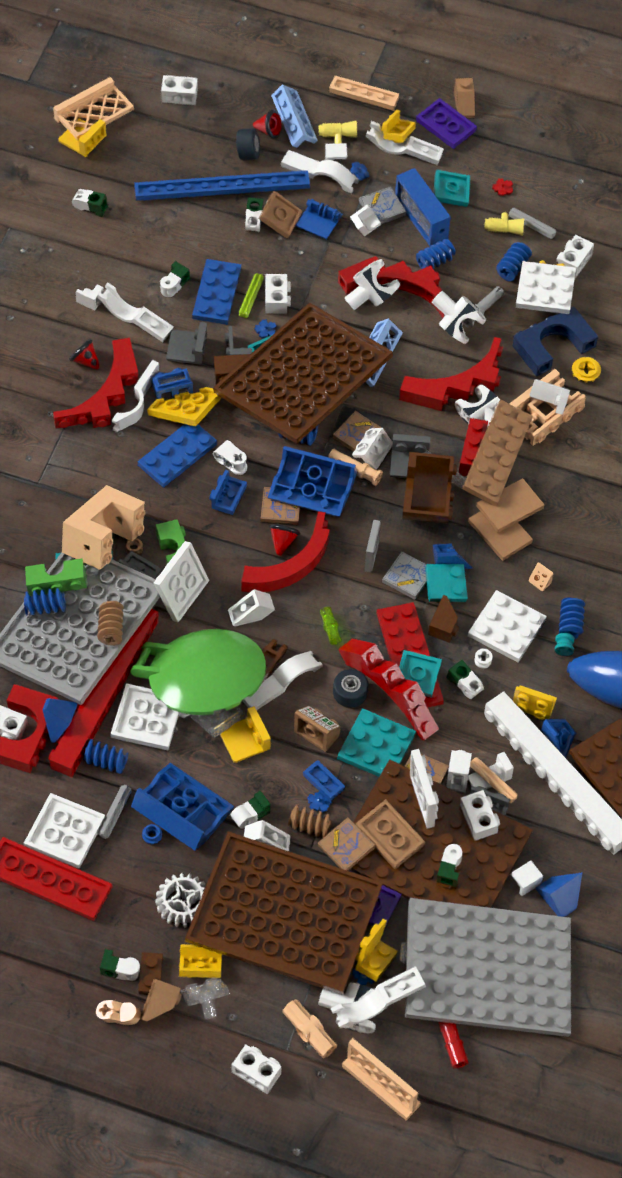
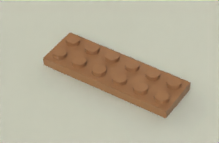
[462,399,533,506]

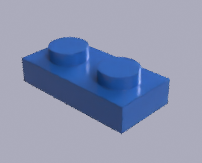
[303,760,345,802]

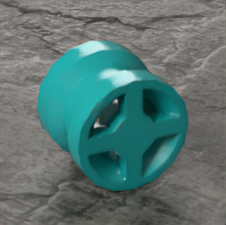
[555,633,575,656]

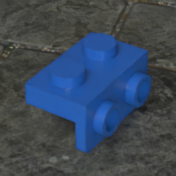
[209,470,247,515]

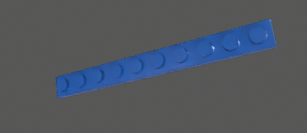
[134,170,310,201]

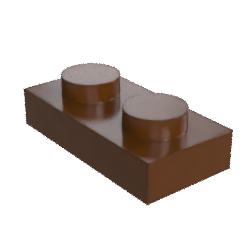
[138,952,163,995]

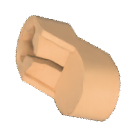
[96,1000,141,1025]

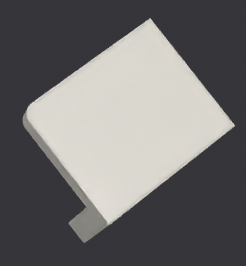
[325,144,347,161]
[350,205,381,236]
[76,285,104,311]
[512,861,543,896]

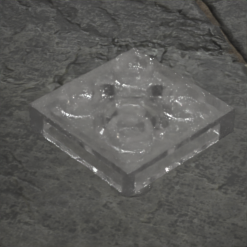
[190,706,245,738]
[180,978,229,1019]

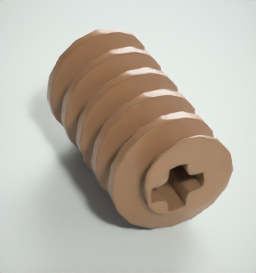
[97,601,124,646]
[288,804,333,838]

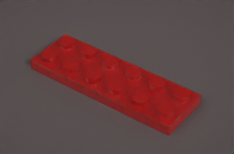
[376,602,444,708]
[0,837,112,921]

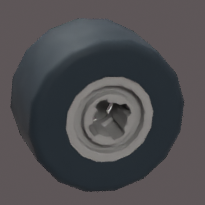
[236,128,260,161]
[333,669,369,708]

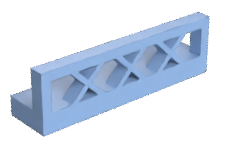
[271,85,318,148]
[366,319,403,387]

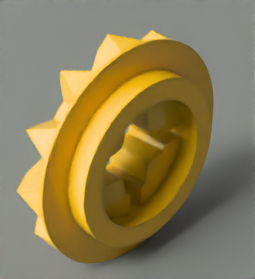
[572,357,601,383]

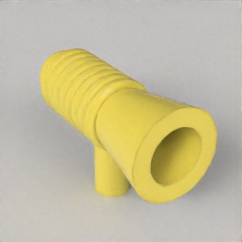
[319,120,357,144]
[484,212,524,236]

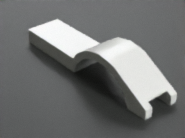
[366,121,444,165]
[281,150,359,193]
[97,283,174,342]
[112,360,159,432]
[242,651,323,710]
[331,967,426,1028]

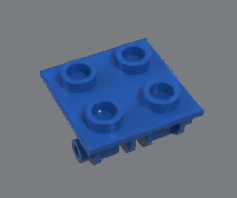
[295,199,343,239]

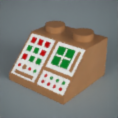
[294,706,341,752]

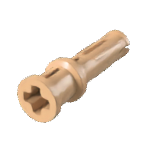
[328,448,383,486]

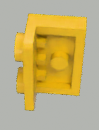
[382,110,416,143]
[179,944,222,978]

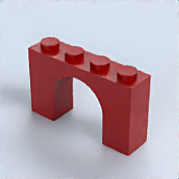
[0,684,59,773]

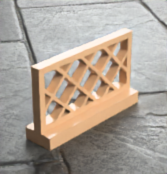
[53,77,134,140]
[342,1038,420,1121]

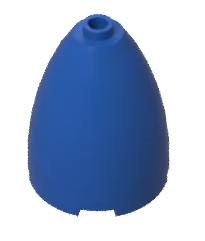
[567,651,622,709]

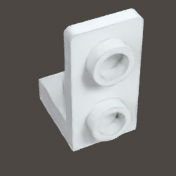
[530,379,570,415]
[468,752,514,789]

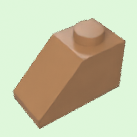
[454,78,475,118]
[140,979,182,1021]

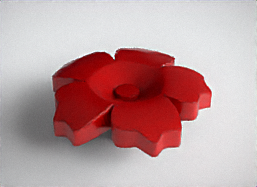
[492,178,513,196]

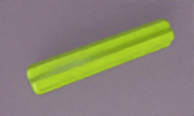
[239,273,264,318]

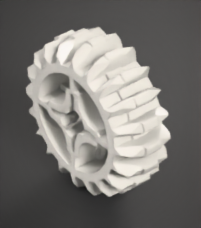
[156,873,205,928]

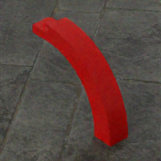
[241,511,330,592]

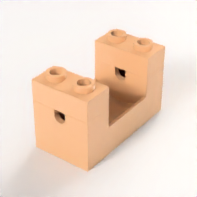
[62,485,145,570]

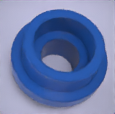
[142,824,162,844]

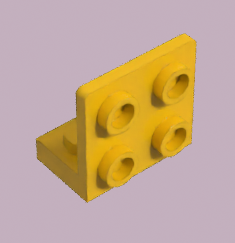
[59,118,106,157]
[513,685,557,719]
[219,706,271,763]
[355,919,398,982]

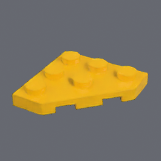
[147,387,222,426]

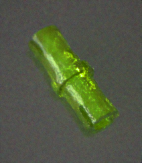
[320,607,342,645]

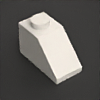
[228,589,275,626]
[244,820,291,851]

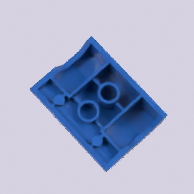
[268,446,357,518]
[131,763,234,851]

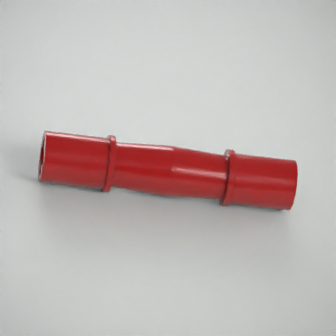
[438,1021,469,1069]

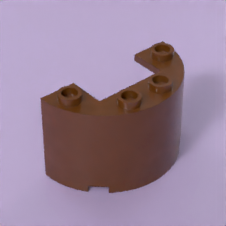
[402,452,457,524]

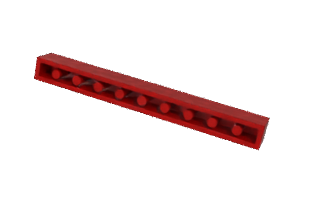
[48,609,159,777]

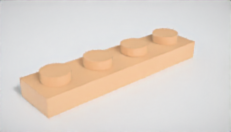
[329,76,399,111]

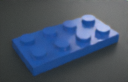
[192,259,241,325]
[138,424,217,488]

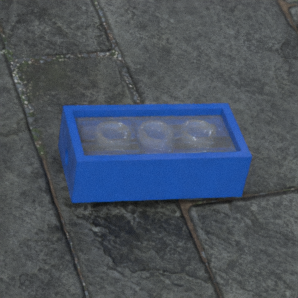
[395,168,451,246]

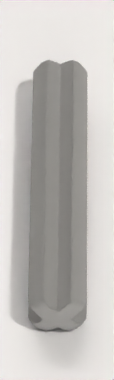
[509,208,556,239]
[98,785,132,839]

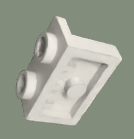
[352,428,393,470]

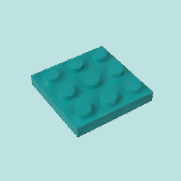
[337,708,416,777]

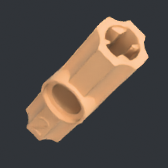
[283,999,337,1058]

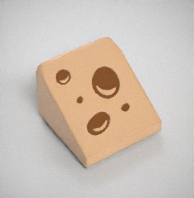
[529,562,553,591]

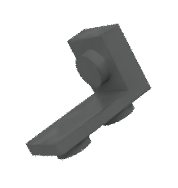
[225,326,252,355]

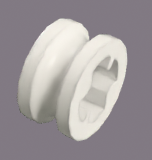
[474,649,493,668]

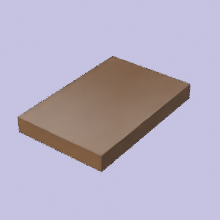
[476,478,544,533]
[468,511,533,561]
[355,799,426,869]

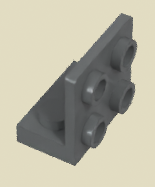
[166,322,207,365]
[390,434,430,478]

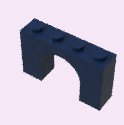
[512,306,598,377]

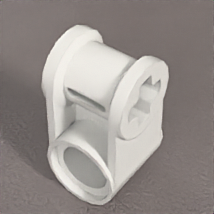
[213,440,247,475]

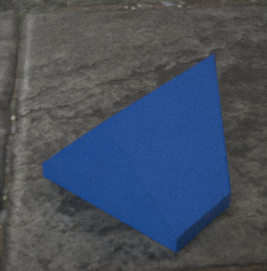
[433,543,474,569]
[42,698,78,743]
[541,719,577,758]
[536,873,582,917]

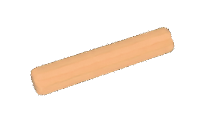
[470,757,518,803]

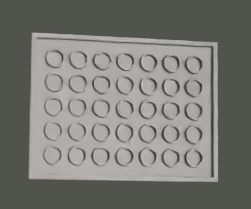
[0,552,160,705]
[405,898,571,1037]

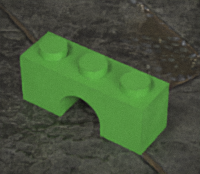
[156,519,188,565]
[25,558,87,596]

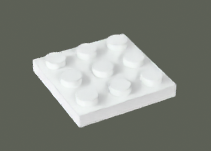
[516,261,576,314]
[153,541,209,622]
[468,590,547,662]
[111,684,180,750]
[410,749,439,829]
[24,793,105,869]

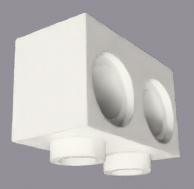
[161,75,198,105]
[556,235,594,278]
[265,274,291,314]
[0,705,28,740]
[446,750,472,793]
[460,790,500,841]
[232,1045,281,1094]

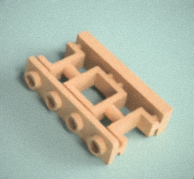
[510,369,586,446]

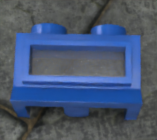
[152,368,193,399]

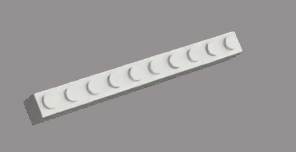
[484,691,622,855]

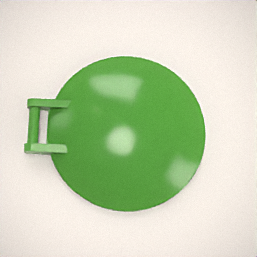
[131,629,266,715]

